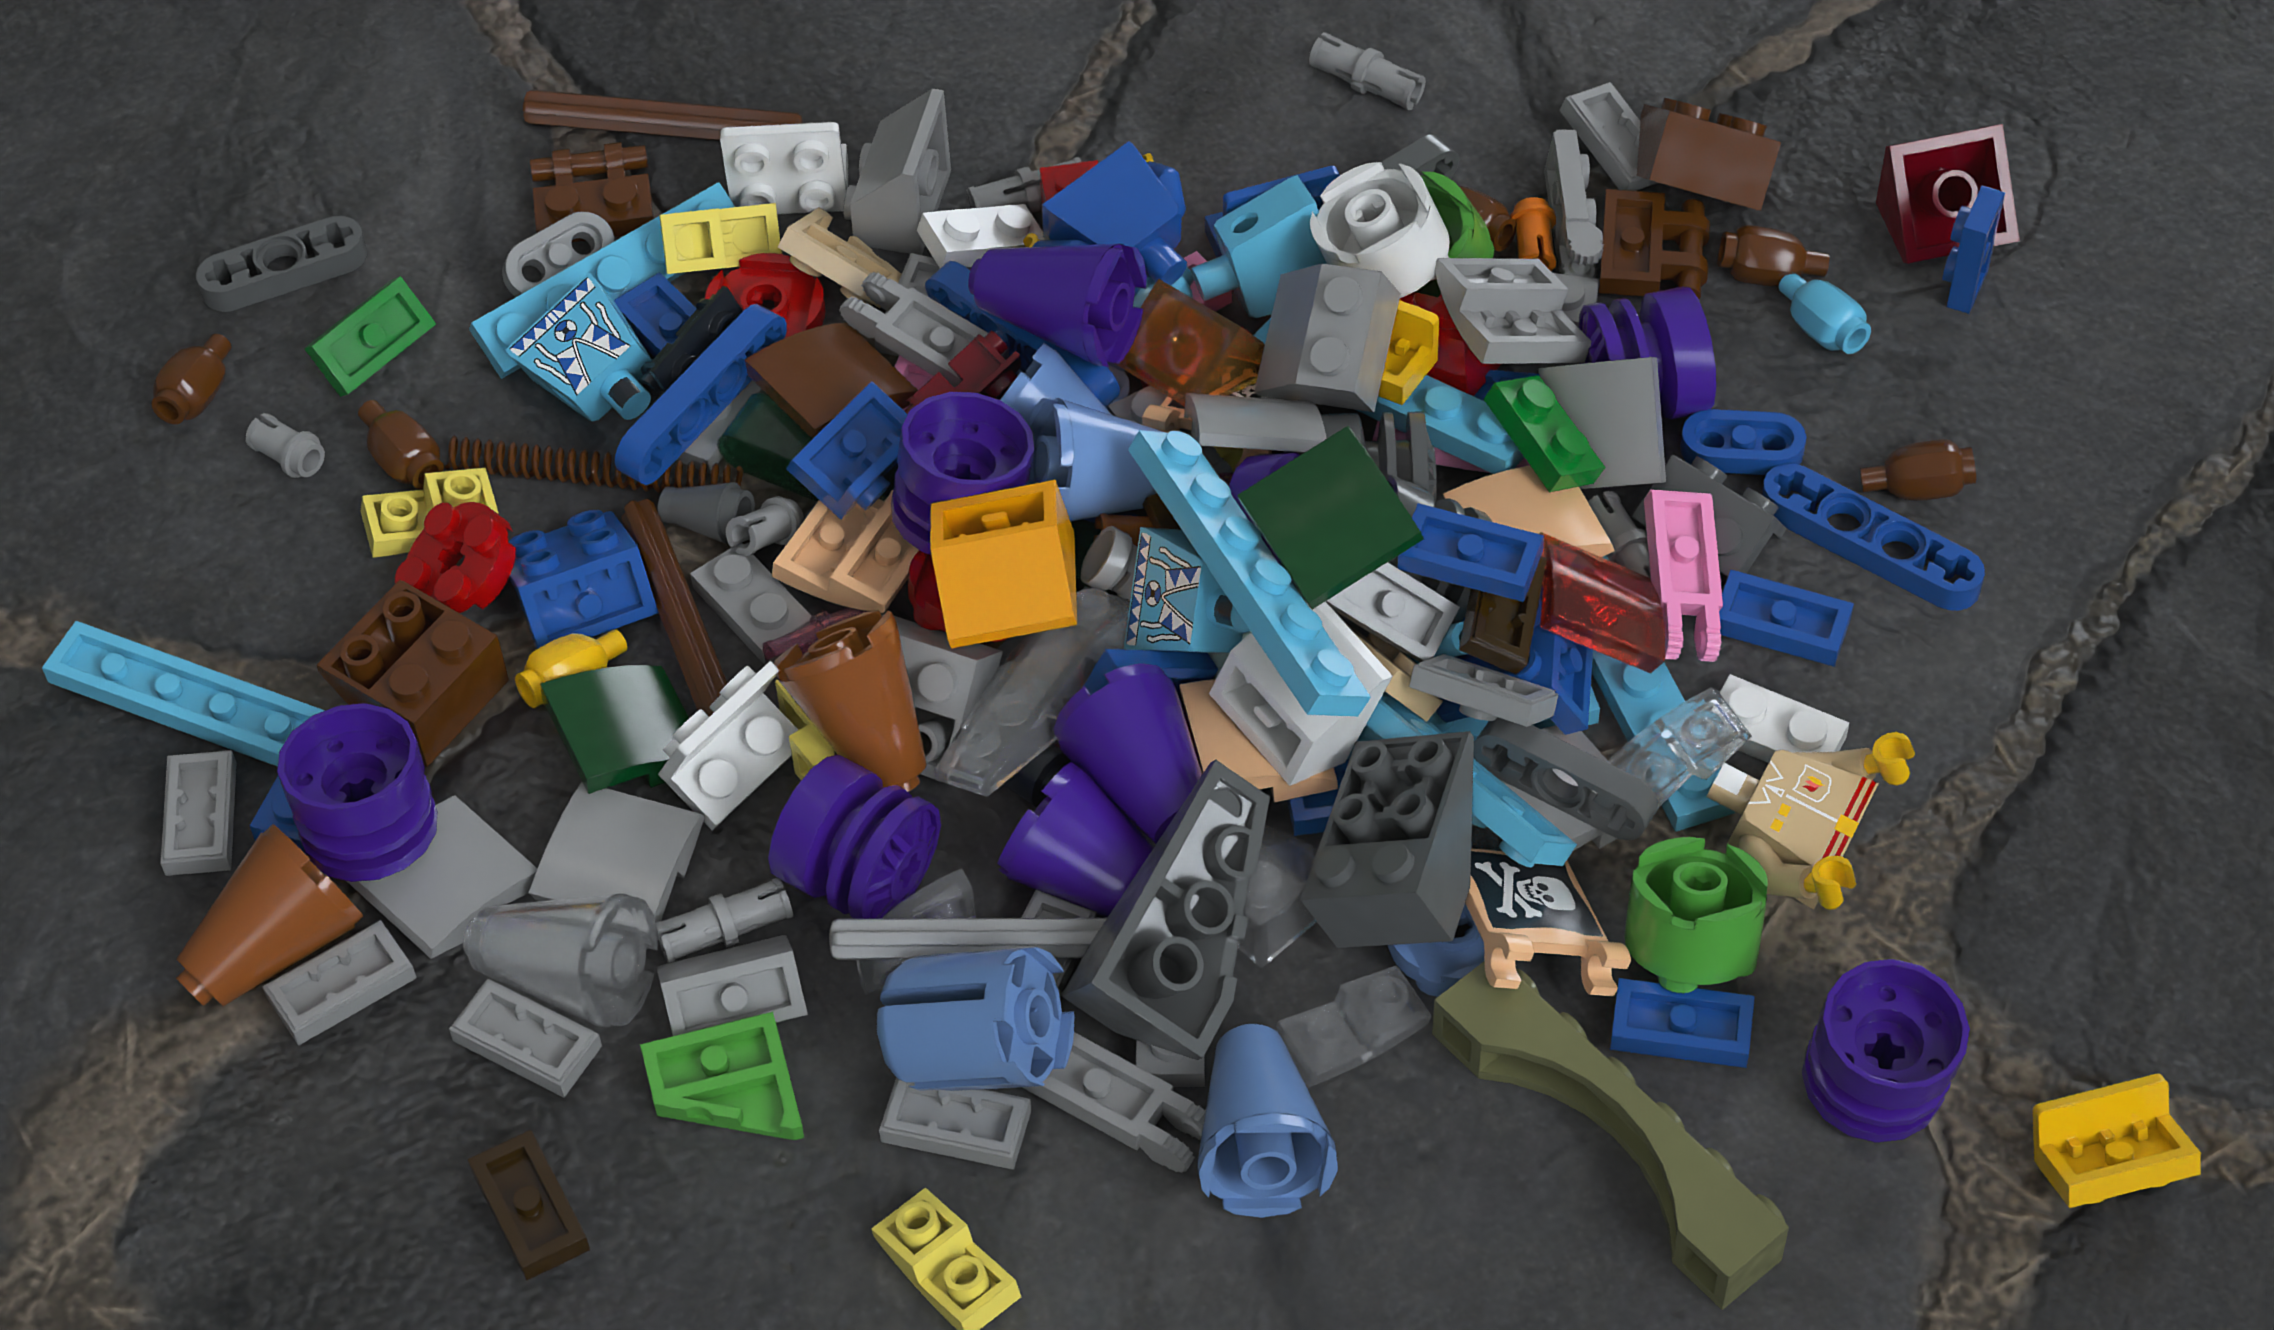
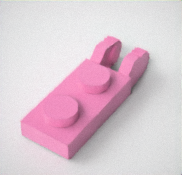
[1644,490,1723,662]

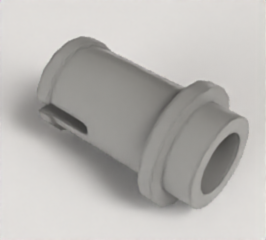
[246,413,325,478]
[726,496,804,556]

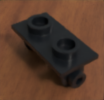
[638,286,743,397]

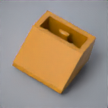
[930,479,1077,649]

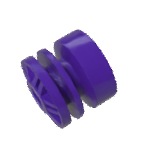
[1578,287,1716,419]
[891,392,1034,555]
[277,703,438,882]
[768,755,941,919]
[1802,959,1970,1143]

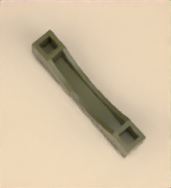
[1432,961,1789,1310]

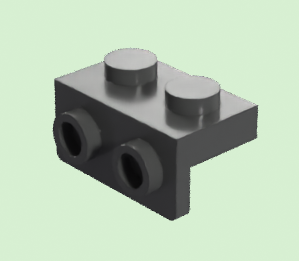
[1632,455,1787,578]

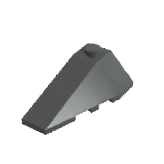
[1061,760,1270,1060]

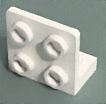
[720,122,848,214]
[658,661,798,830]

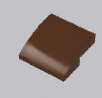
[744,323,918,439]

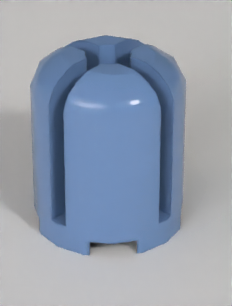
[877,947,1075,1091]

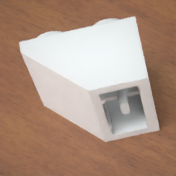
[1209,591,1393,786]

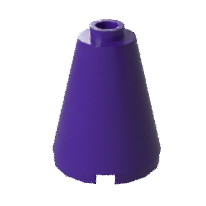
[968,243,1147,367]
[1053,663,1202,844]
[998,762,1154,918]

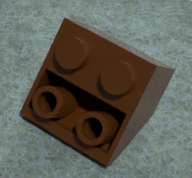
[1637,97,1781,211]
[316,579,509,767]

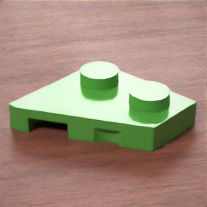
[640,1012,804,1140]

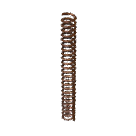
[445,435,743,493]

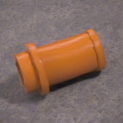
[1510,197,1556,271]

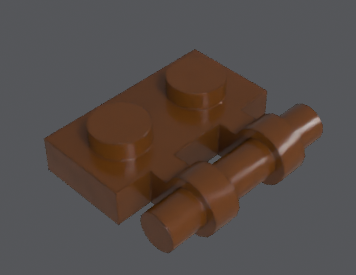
[530,142,654,242]
[1599,189,1710,299]

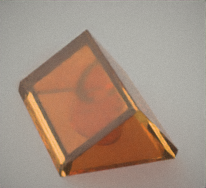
[1114,279,1265,406]

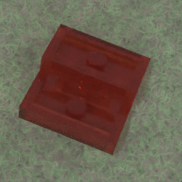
[1539,532,1665,674]

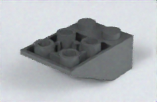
[1300,731,1474,948]

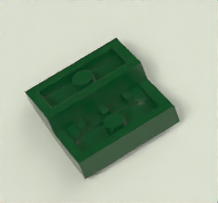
[1237,426,1424,610]
[540,665,689,794]

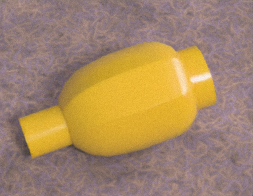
[515,629,627,708]

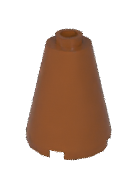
[774,610,927,792]
[176,824,363,1007]

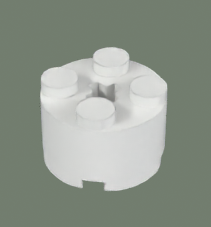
[1310,162,1450,298]

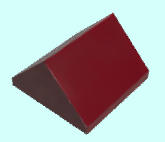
[1876,124,2020,264]

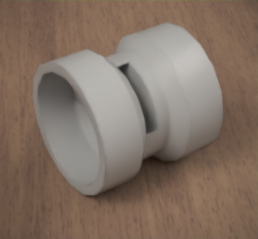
[1081,526,1138,607]

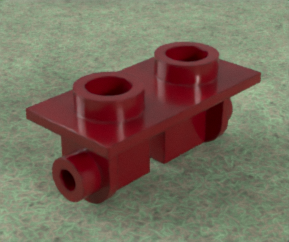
[904,330,1021,414]

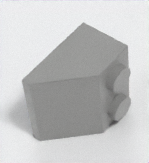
[843,89,951,255]
[1254,264,1401,412]

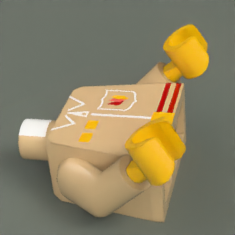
[1706,732,1915,910]

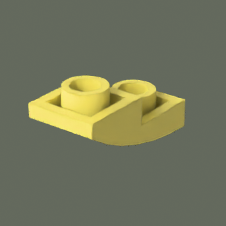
[361,468,499,558]
[871,1188,1021,1330]

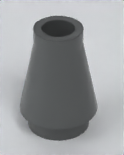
[658,482,755,544]

